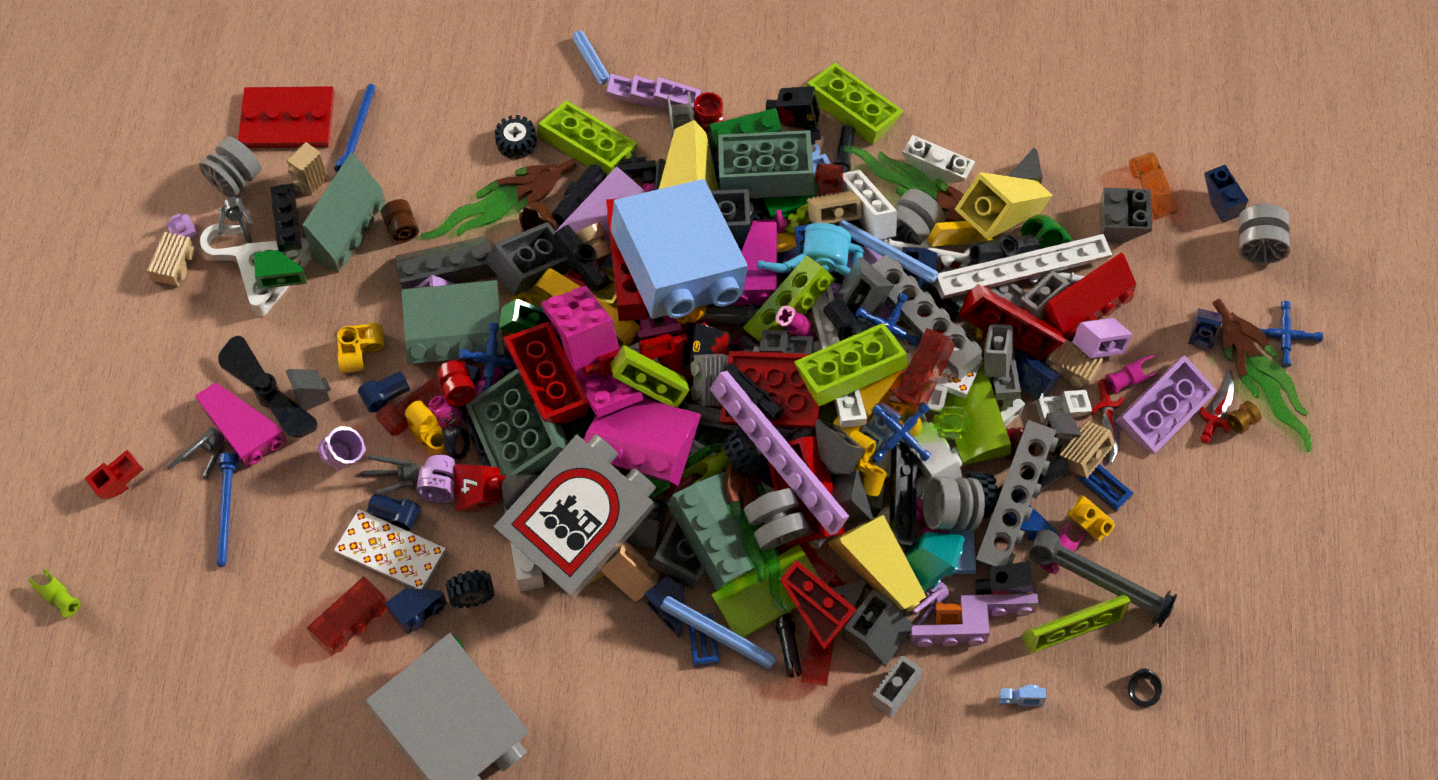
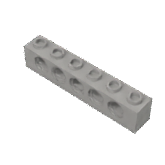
[871,254,982,380]
[975,420,1058,568]

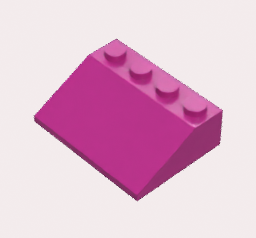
[584,392,701,486]

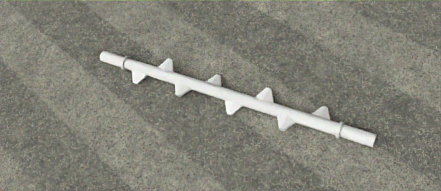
[882,238,1085,285]

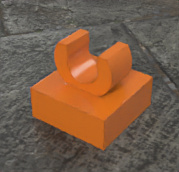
[935,602,962,625]

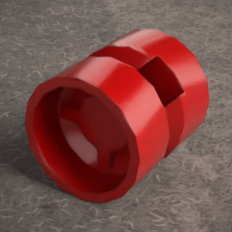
[694,92,724,134]
[437,360,477,407]

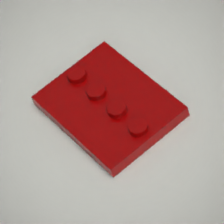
[238,86,335,148]
[720,351,822,429]

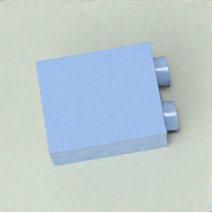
[611,179,748,319]

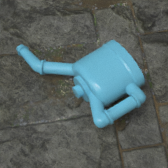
[757,223,865,277]

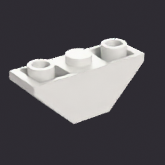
[902,135,975,185]

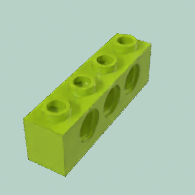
[743,255,835,344]

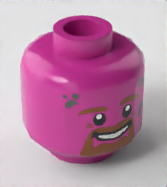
[428,396,463,429]

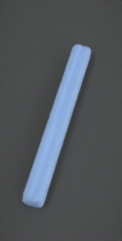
[838,220,938,283]
[660,596,776,669]

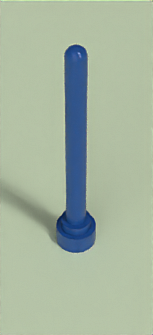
[334,84,375,172]
[216,453,239,567]

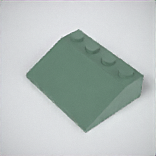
[718,130,814,199]
[302,153,386,272]
[401,280,505,364]
[466,369,569,477]
[666,471,780,591]

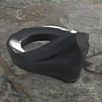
[442,425,470,460]
[1127,668,1162,707]

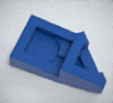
[1005,500,1057,540]

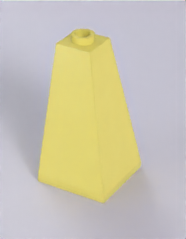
[659,120,718,191]
[955,172,1053,239]
[827,515,926,612]

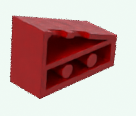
[780,560,857,651]

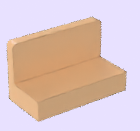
[600,542,660,602]

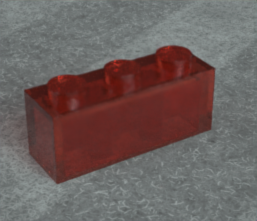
[895,328,955,409]
[307,576,387,656]

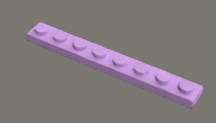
[709,371,849,535]

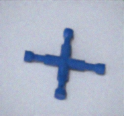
[856,292,922,347]
[1260,301,1323,367]
[459,323,517,392]
[871,402,931,463]

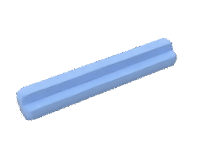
[572,30,609,85]

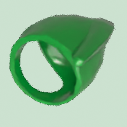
[1021,214,1073,250]

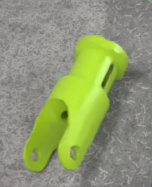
[682,448,729,484]
[28,569,81,618]

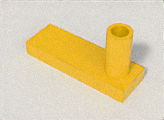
[927,221,993,247]

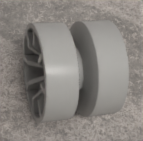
[890,189,945,245]
[1239,204,1290,264]
[743,488,810,550]

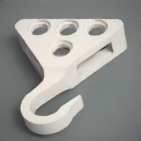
[200,223,313,317]

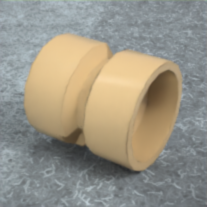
[576,222,611,261]

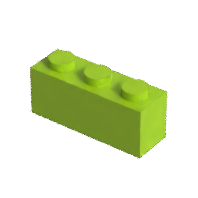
[610,345,689,408]

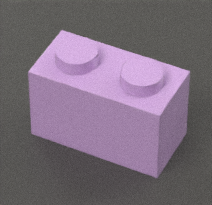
[1072,318,1132,358]

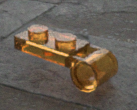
[1129,152,1179,219]

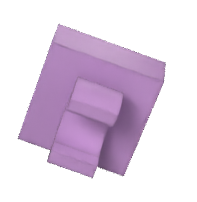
[166,213,198,239]

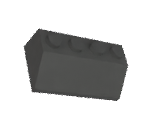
[396,235,496,289]

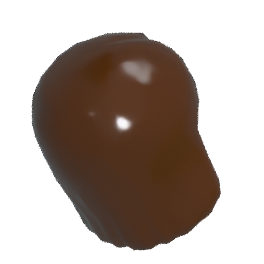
[519,202,557,233]

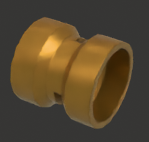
[1227,401,1262,434]

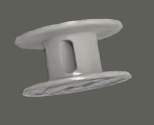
[667,92,693,139]

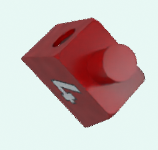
[454,464,506,513]

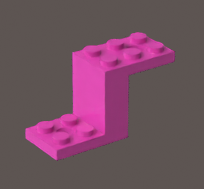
[541,286,644,418]

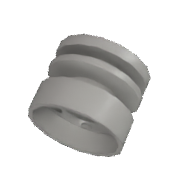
[199,136,262,197]
[923,476,985,531]

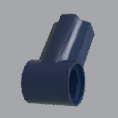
[358,371,410,413]
[367,494,421,531]

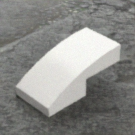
[1035,390,1092,423]

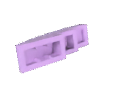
[605,73,701,110]

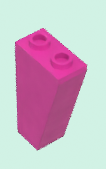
[730,222,777,306]
[195,382,287,468]

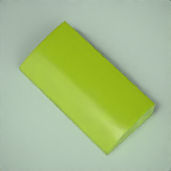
[806,62,904,145]
[537,100,638,176]
[795,323,908,406]
[944,364,1011,465]
[711,544,820,638]
[1021,595,1130,654]

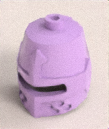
[318,427,366,471]
[416,455,455,503]

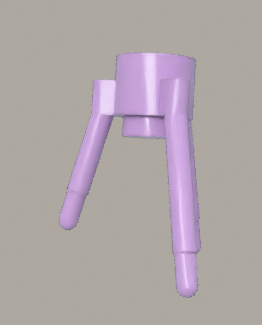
[913,581,949,626]

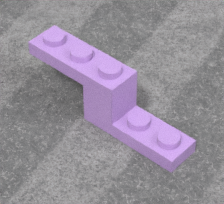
[910,594,1038,647]

